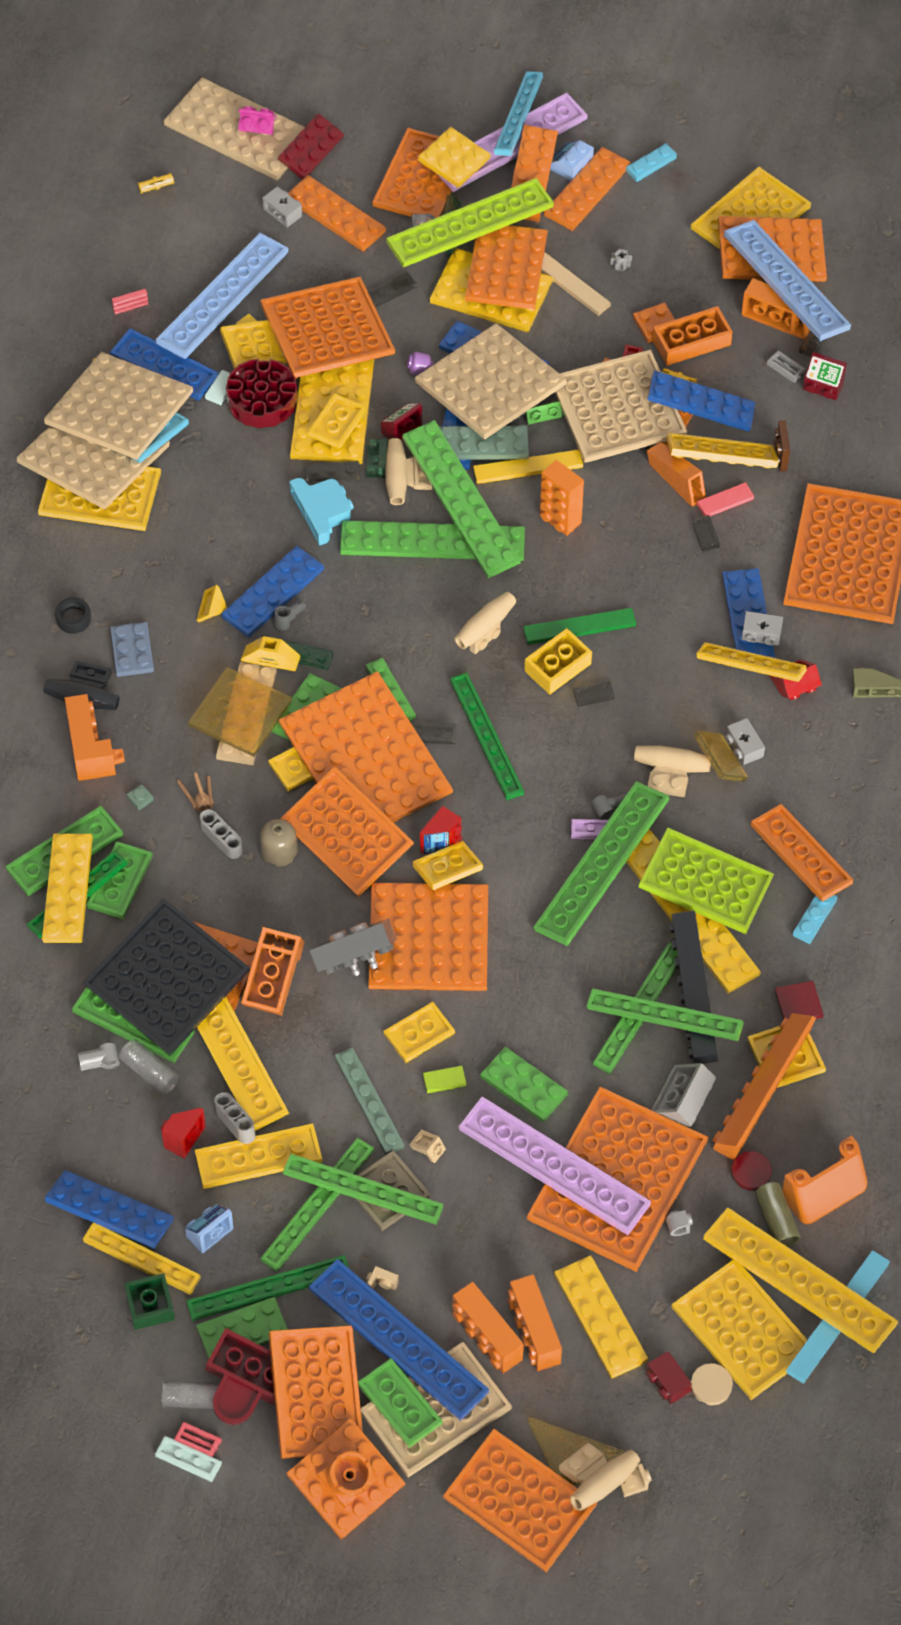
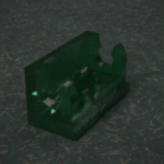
[366,438,387,478]

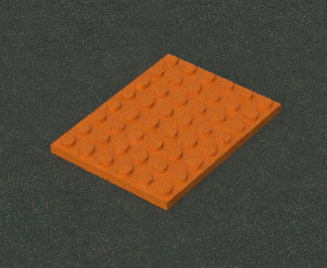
[783,483,901,624]
[279,671,453,823]
[527,1087,708,1272]

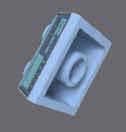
[550,140,594,181]
[185,1204,234,1254]

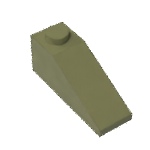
[852,667,901,698]

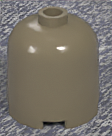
[260,819,298,867]

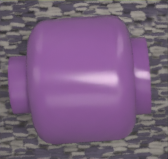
[406,351,434,375]

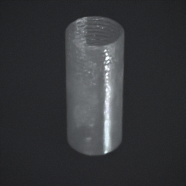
[119,1039,179,1094]
[162,1381,220,1409]

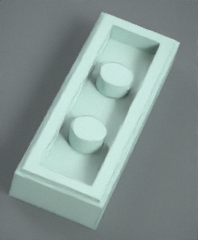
[155,1436,222,1482]

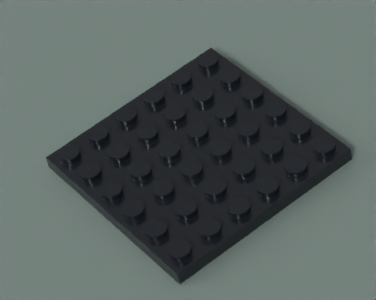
[83,898,250,1056]

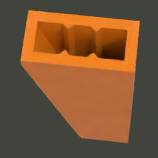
[647,442,706,507]

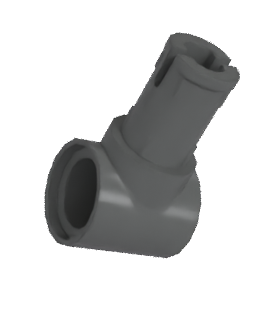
[274,600,306,631]
[591,792,627,820]

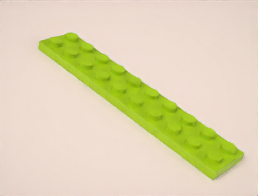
[386,178,554,268]

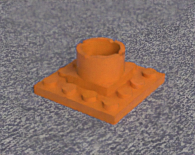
[286,1418,406,1540]

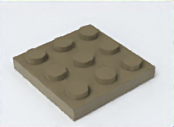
[354,1150,431,1231]

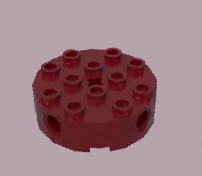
[226,359,298,428]

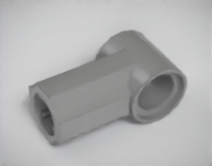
[78,1043,120,1071]

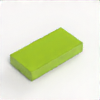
[423,1066,466,1094]

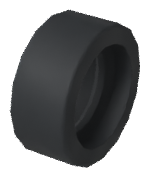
[55,597,91,634]

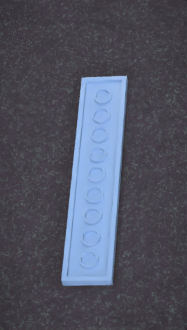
[724,220,851,341]
[156,233,288,359]

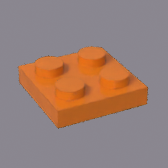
[633,303,675,343]

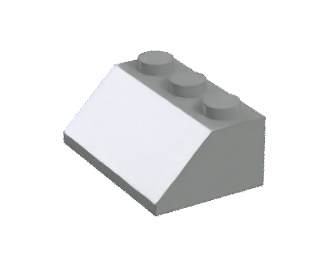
[651,1063,716,1126]

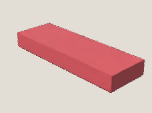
[697,482,754,518]

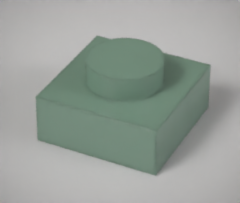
[127,784,154,811]

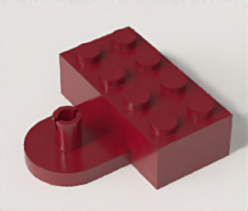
[205,1328,275,1425]

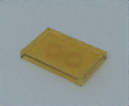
[694,731,748,782]

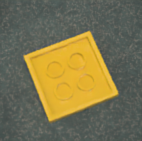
[418,127,491,188]
[220,320,286,369]
[747,1026,826,1088]

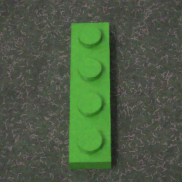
[366,658,416,721]

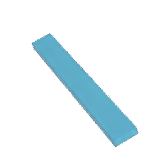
[494,71,543,156]
[786,1250,890,1384]

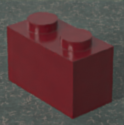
[646,1351,692,1405]

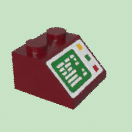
[803,352,847,400]
[381,403,422,441]

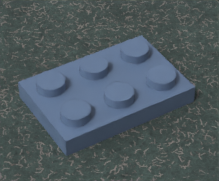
[110,622,154,677]

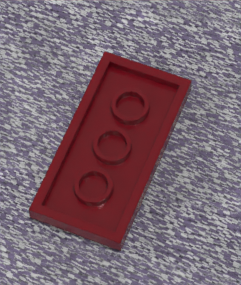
[277,113,345,180]

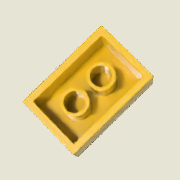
[525,628,592,695]

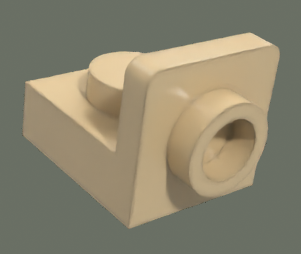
[409,1130,446,1163]
[365,1266,399,1290]
[619,1463,651,1497]

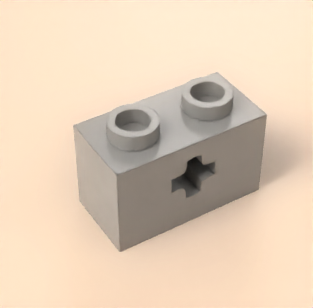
[263,186,302,228]
[742,611,783,646]
[725,718,765,765]

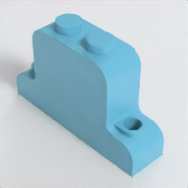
[289,478,353,546]

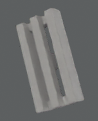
[767,350,806,383]

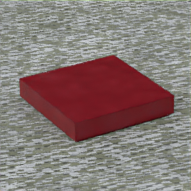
[775,981,824,1020]

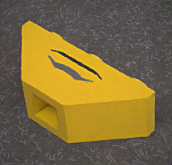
[241,636,300,671]

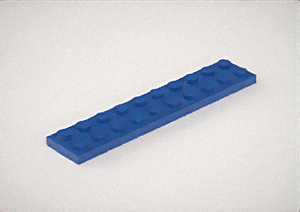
[309,1259,489,1421]

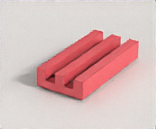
[112,289,148,314]
[174,1422,222,1457]

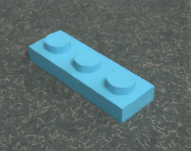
[626,144,677,182]
[793,895,837,944]

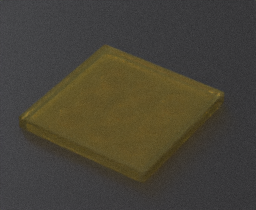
[188,667,292,757]

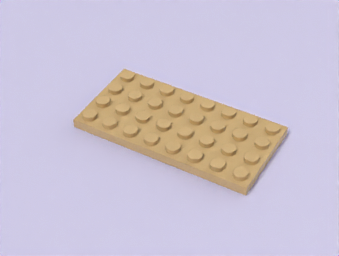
[164,78,305,180]

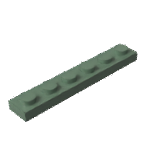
[335,1047,404,1155]

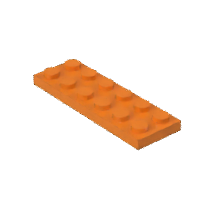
[511,125,558,222]
[544,147,631,231]
[288,175,386,252]
[751,804,853,902]

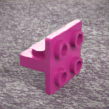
[238,106,277,135]

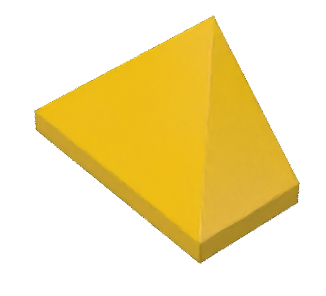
[197,585,227,622]

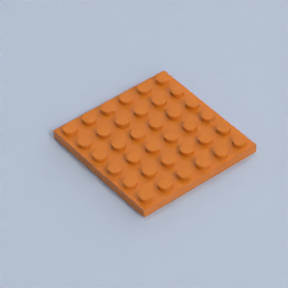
[260,277,395,378]
[369,883,488,991]

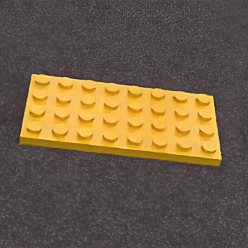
[290,359,375,464]

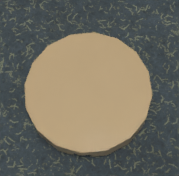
[691,1363,733,1405]

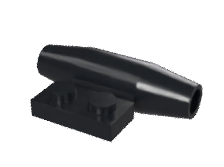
[43,661,120,710]

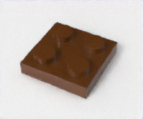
[773,420,790,472]

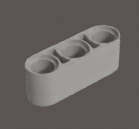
[200,809,242,859]
[214,1092,256,1144]

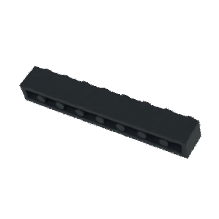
[669,910,719,1064]

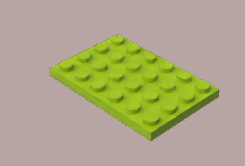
[639,828,774,934]

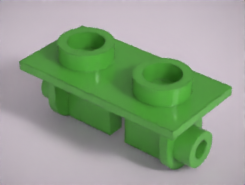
[525,401,562,425]

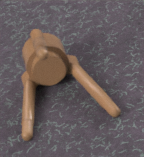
[177,772,214,812]

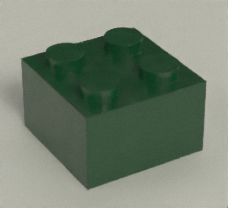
[124,1273,175,1330]

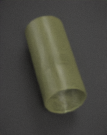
[755,1182,800,1247]

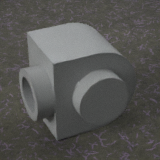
[666,1210,693,1237]

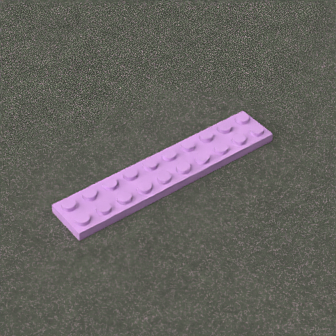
[436,93,588,192]
[459,1097,651,1235]

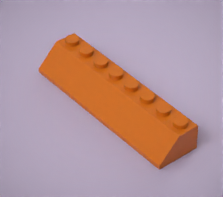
[713,1013,816,1161]

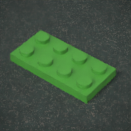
[271,673,342,740]
[87,841,153,920]
[480,1047,568,1123]
[196,1297,288,1358]
[358,1358,443,1448]

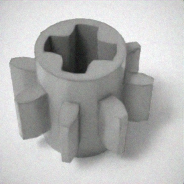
[610,249,632,271]

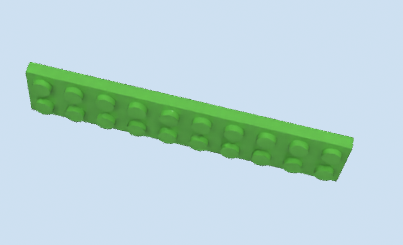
[403,420,520,578]
[341,521,525,561]
[534,781,669,946]

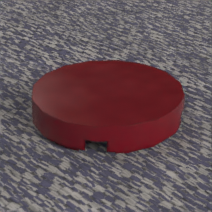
[731,1151,772,1191]

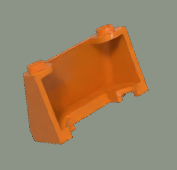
[782,1135,867,1224]

